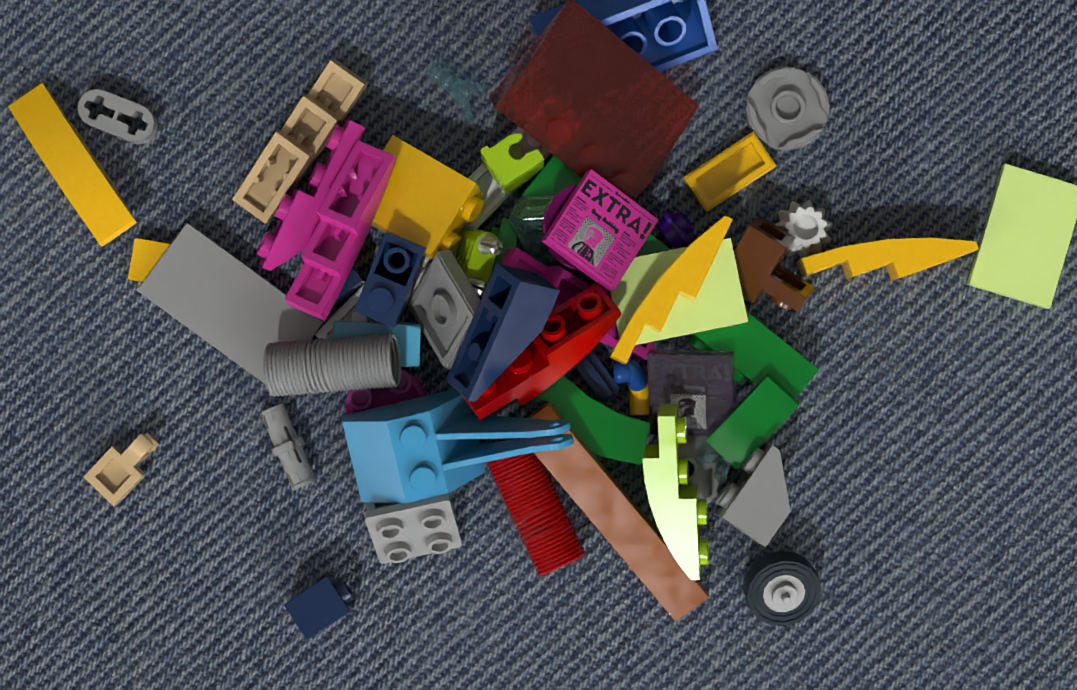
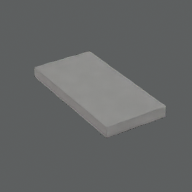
[137,223,324,384]

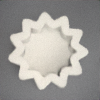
[775,200,832,258]

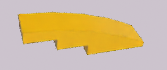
[8,83,137,247]
[610,216,733,364]
[796,238,979,281]

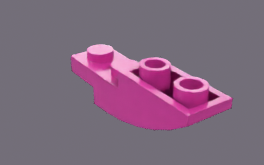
[256,120,365,271]

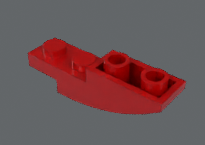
[461,283,621,420]

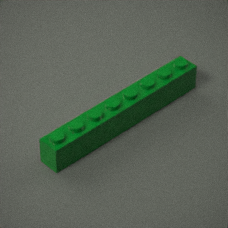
[522,156,819,398]

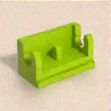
[480,133,544,196]

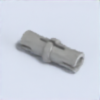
[259,403,317,491]

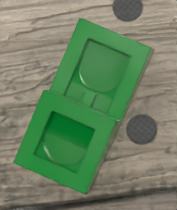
[706,373,800,470]

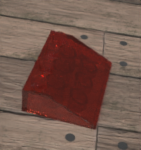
[489,0,699,201]

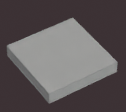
[408,249,481,370]

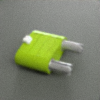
[453,227,503,297]

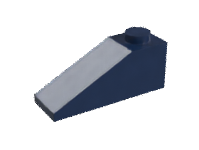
[446,263,560,402]

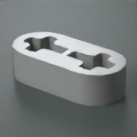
[78,89,158,145]

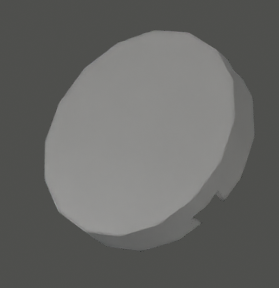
[745,66,830,151]

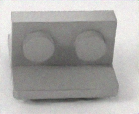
[364,492,462,564]

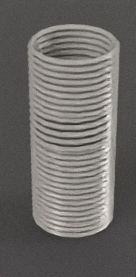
[263,332,401,397]

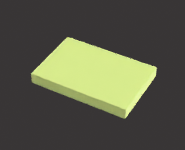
[967,164,1077,309]
[610,238,748,345]

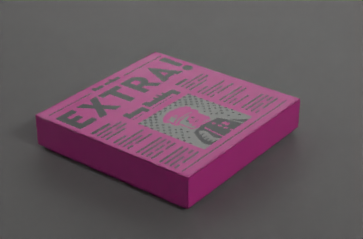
[541,169,658,291]

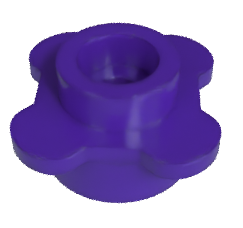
[657,208,695,249]

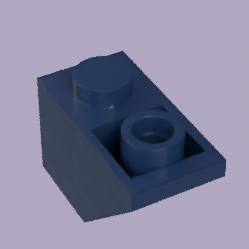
[354,231,427,328]

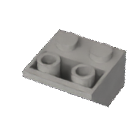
[715,445,791,547]

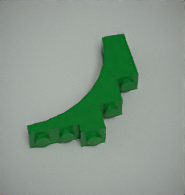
[488,218,650,465]

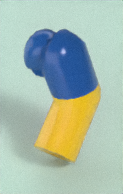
[613,359,651,416]

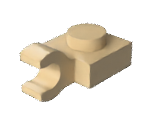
[84,432,159,506]

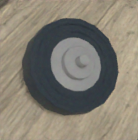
[743,551,821,626]

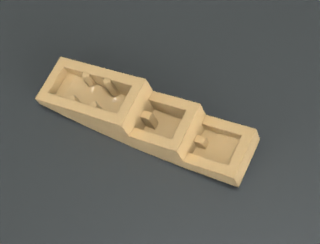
[232,59,369,224]

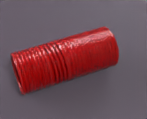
[485,453,586,576]

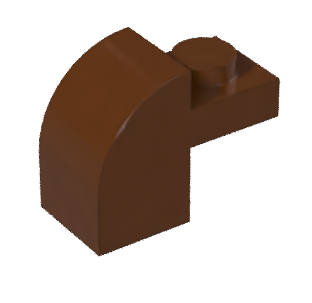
[734,216,816,312]

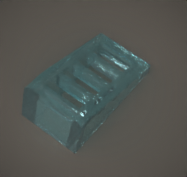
[508,195,579,277]

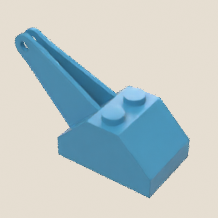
[341,389,574,504]

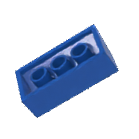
[529,0,718,110]

